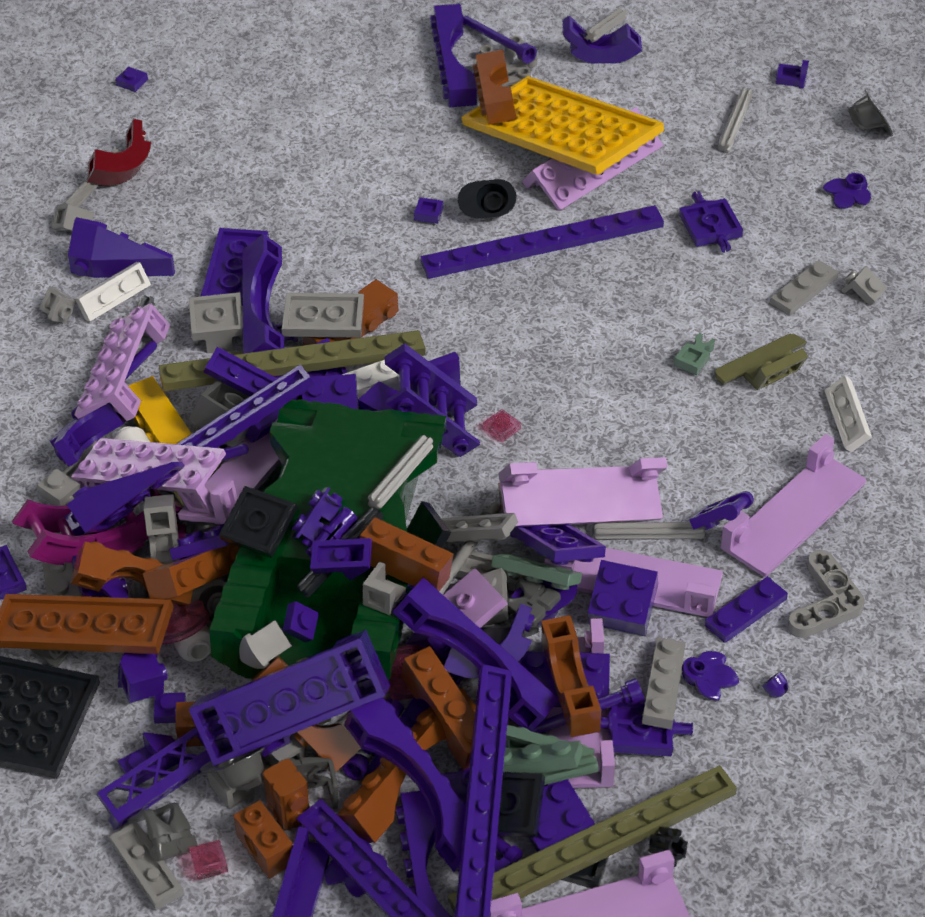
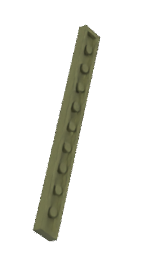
[159,330,426,391]
[447,765,737,913]

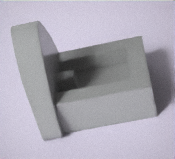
[240,621,291,669]

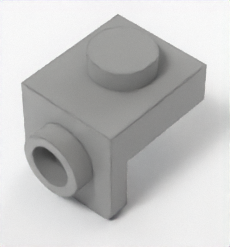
[841,266,888,306]
[39,286,76,323]
[37,469,81,506]

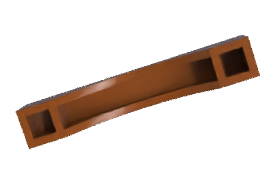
[337,688,476,843]

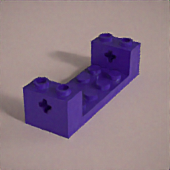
[189,629,390,766]

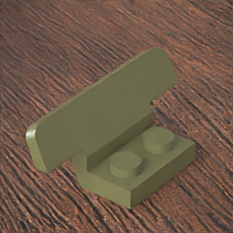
[715,334,808,391]

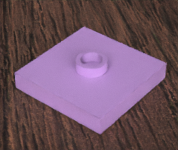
[444,568,508,628]

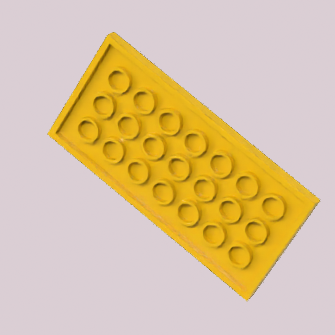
[462,76,664,175]

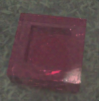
[483,409,521,443]
[189,839,228,880]

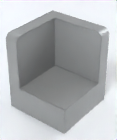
[51,204,94,231]
[363,562,406,615]

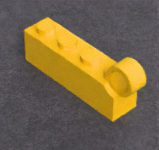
[128,376,192,444]

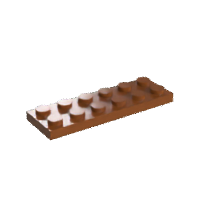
[0,594,174,654]

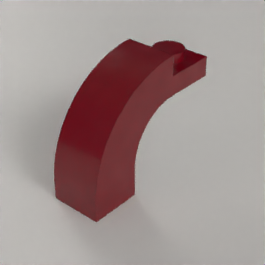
[87,118,151,186]

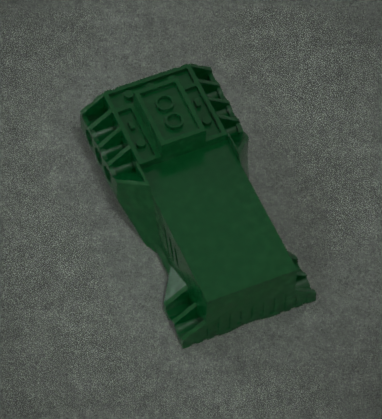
[209,399,446,680]

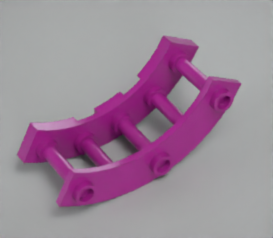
[12,489,183,565]

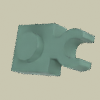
[674,333,715,375]

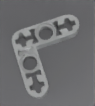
[788,550,865,638]

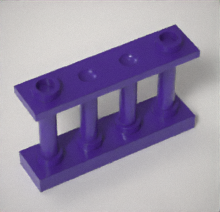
[385,343,480,457]

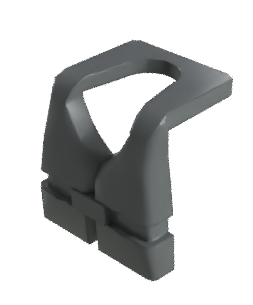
[502,578,561,626]
[281,757,339,809]
[127,803,198,861]

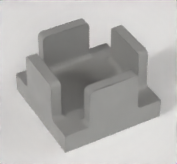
[189,292,243,353]

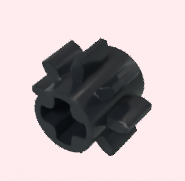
[648,826,688,867]

